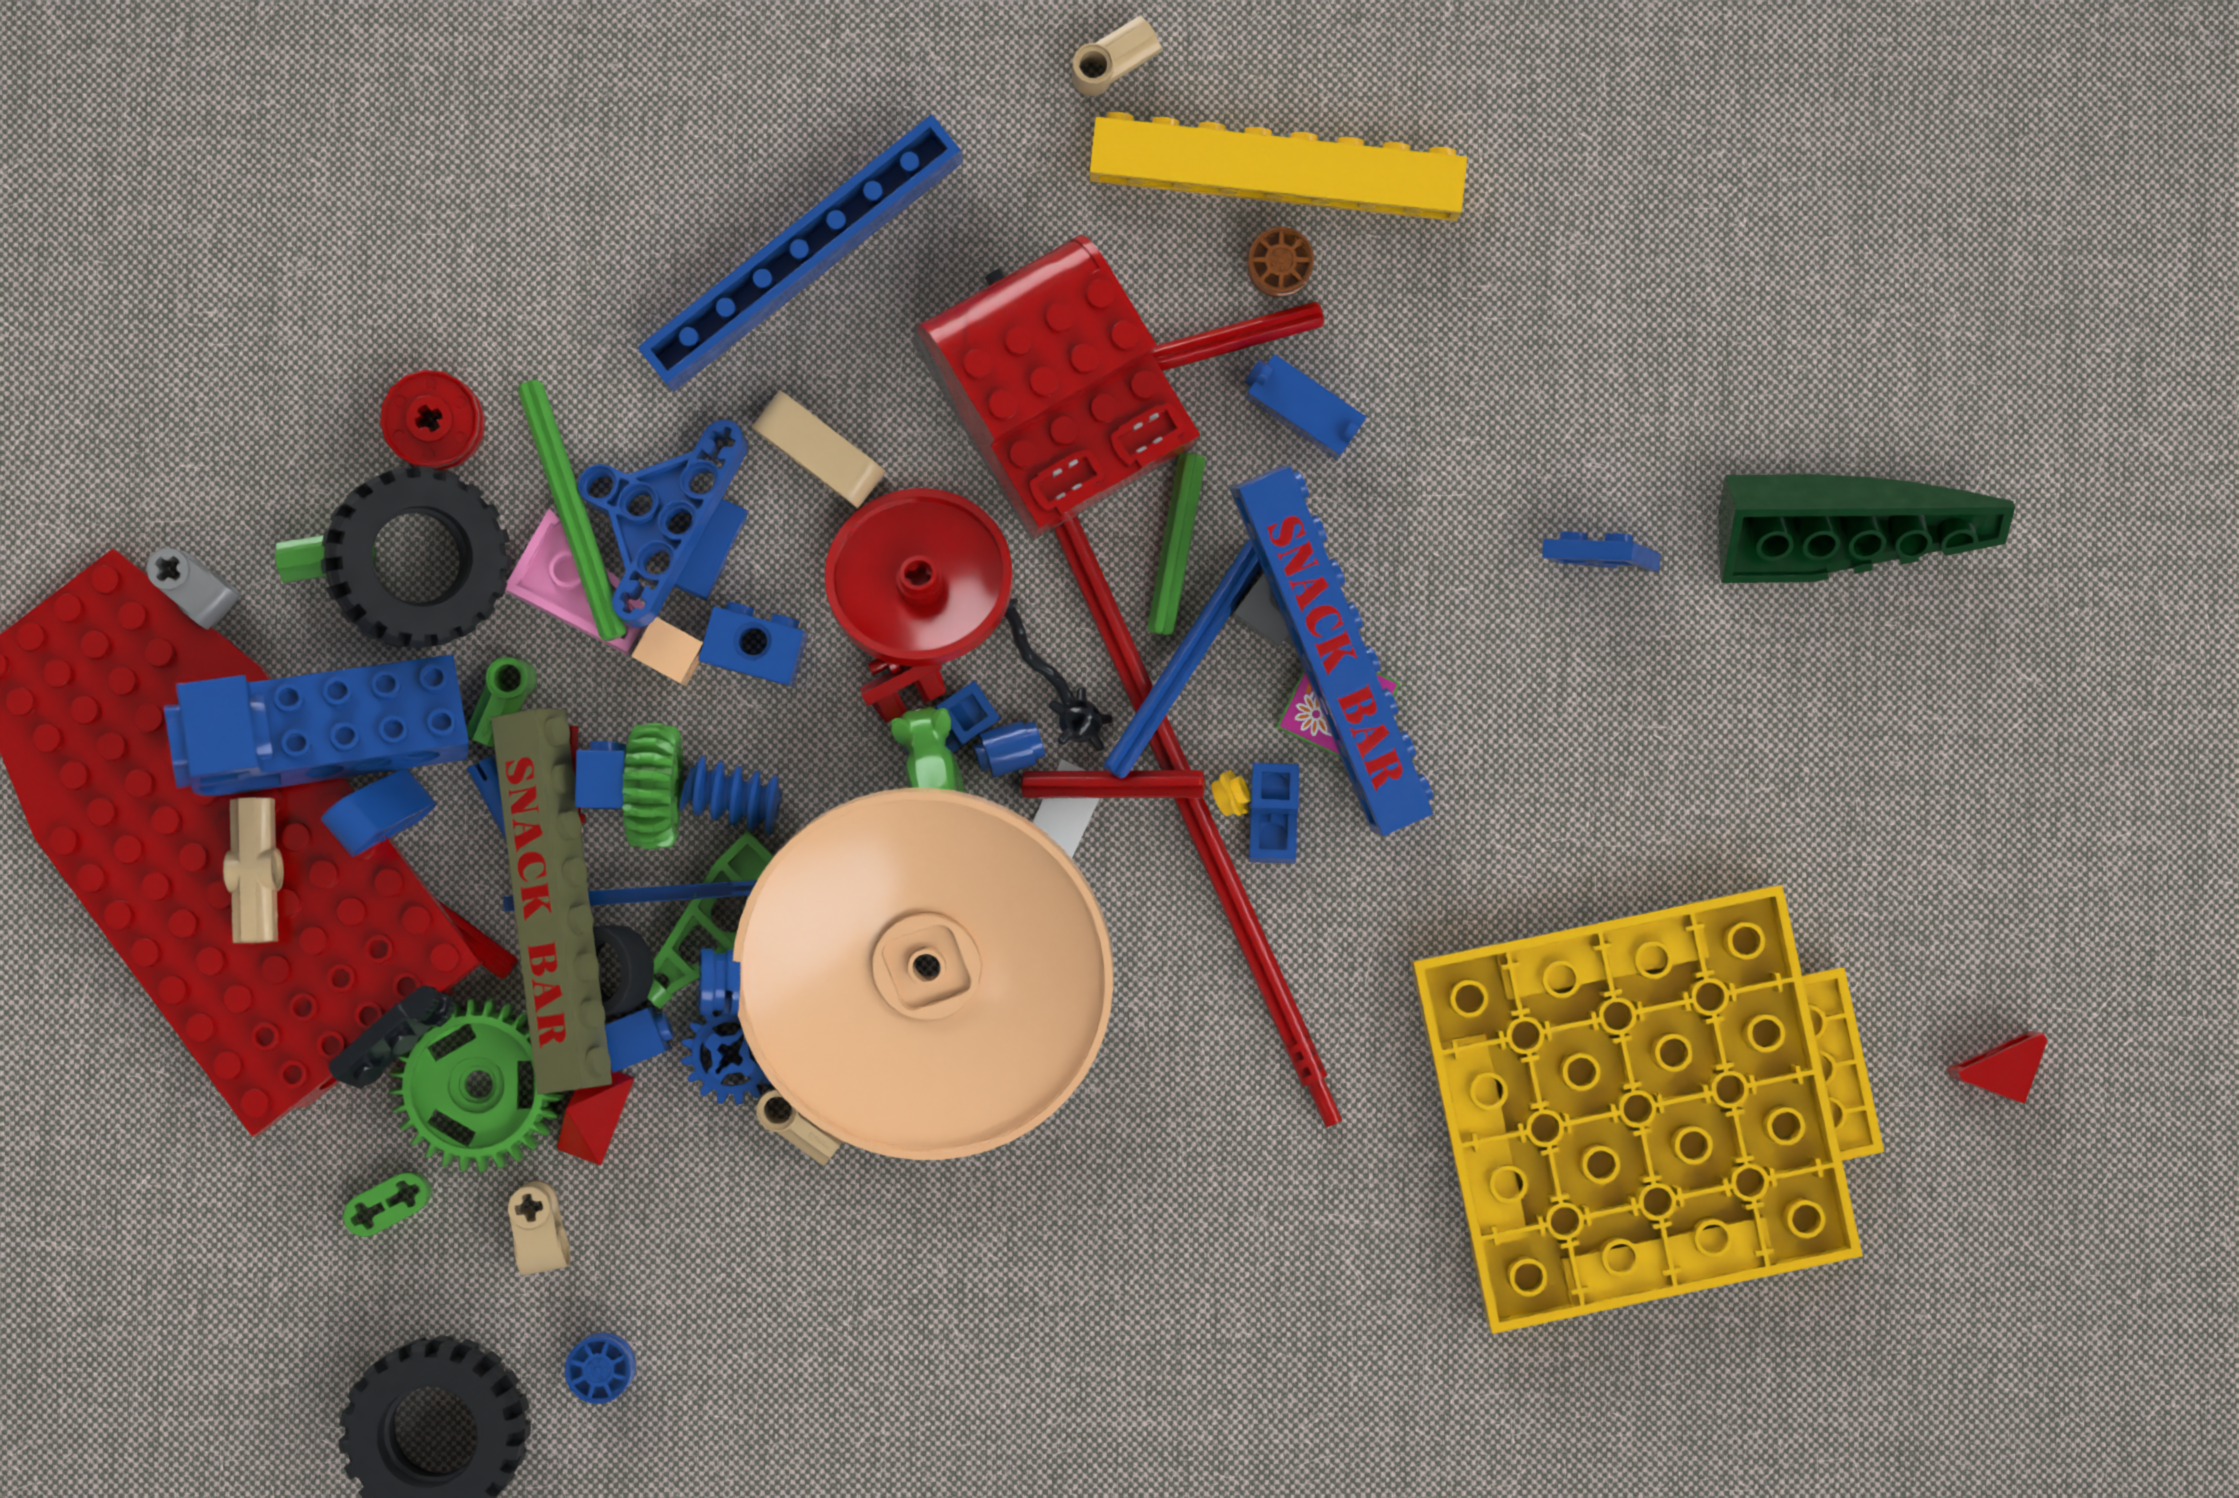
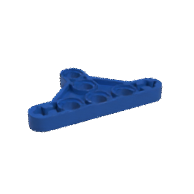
[578,420,748,628]

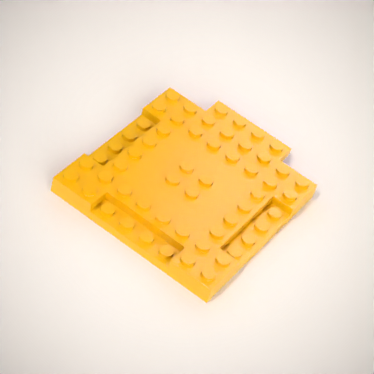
[1410,885,1884,1334]

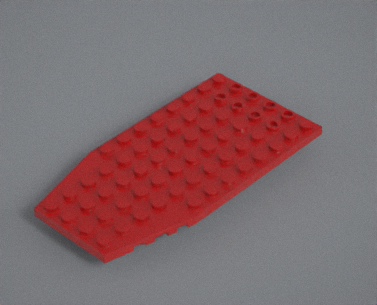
[0,548,483,1137]

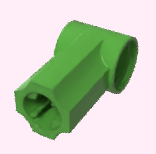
[275,535,376,583]
[467,657,538,748]

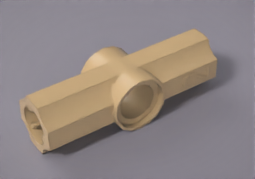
[224,797,284,943]

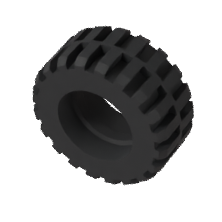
[321,466,511,648]
[338,1336,531,1498]

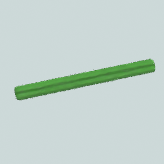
[517,380,626,641]

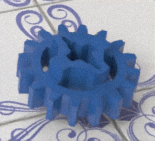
[681,1010,772,1105]

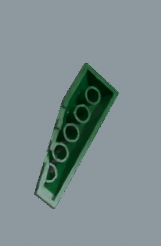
[1718,474,2015,583]

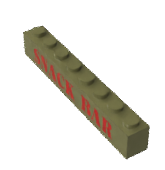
[491,709,612,1095]

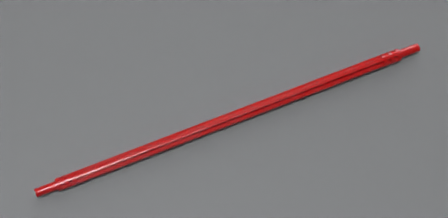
[1053,516,1343,1128]

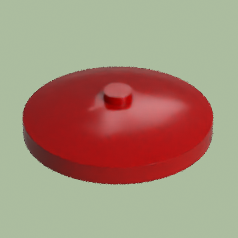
[825,488,1013,667]

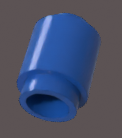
[973,720,1045,778]

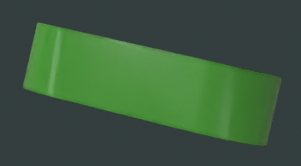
[343,1171,432,1237]

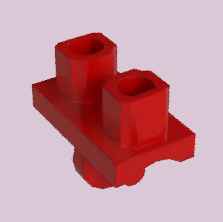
[859,659,946,723]

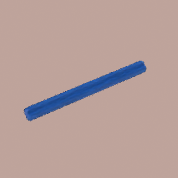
[1104,539,1261,778]

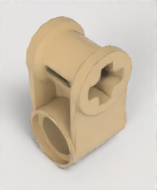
[508,1181,571,1276]

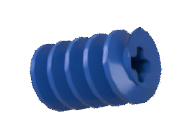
[679,755,783,835]

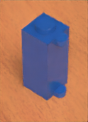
[1244,354,1367,461]

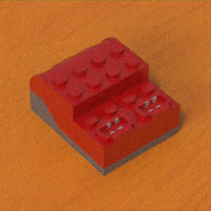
[912,234,1200,542]

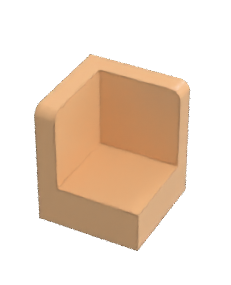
[631,617,703,686]

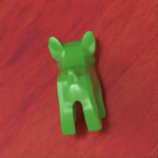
[891,706,966,793]

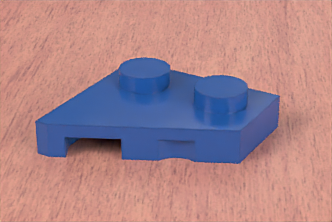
[1542,531,1661,572]

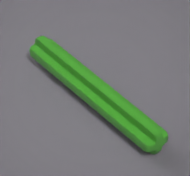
[1147,453,1206,636]

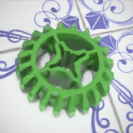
[622,723,684,850]

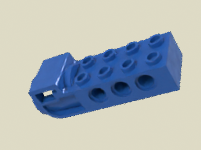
[164,654,469,796]

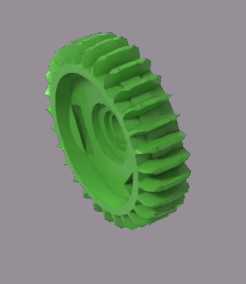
[388,998,565,1172]

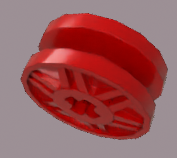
[380,370,486,471]

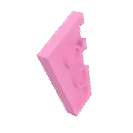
[505,508,646,656]

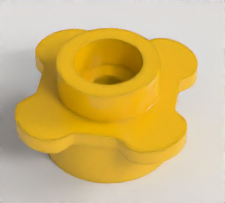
[1211,770,1251,817]

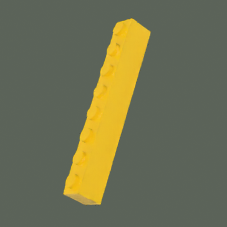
[1090,112,1467,221]

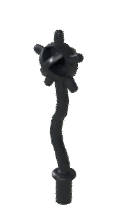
[1004,598,1113,751]

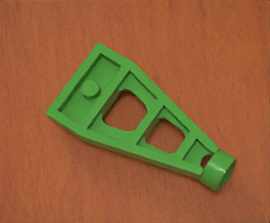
[647,830,774,1009]

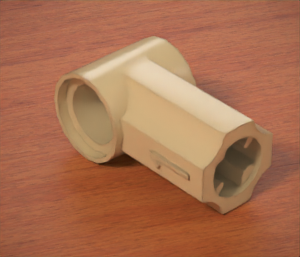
[1071,15,1162,96]
[756,1085,842,1166]

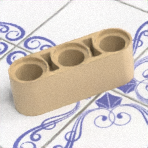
[751,390,886,509]

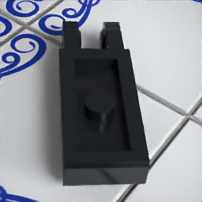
[328,985,456,1089]

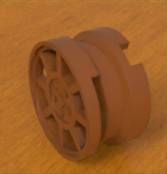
[1247,227,1314,298]

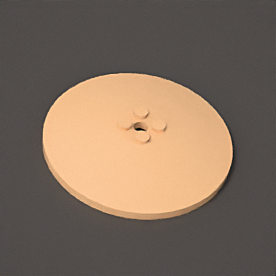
[733,788,1114,1160]

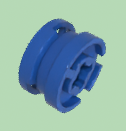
[698,948,740,1015]
[565,1332,636,1404]

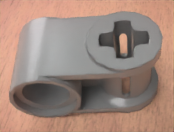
[146,548,241,630]

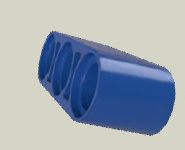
[320,768,437,857]

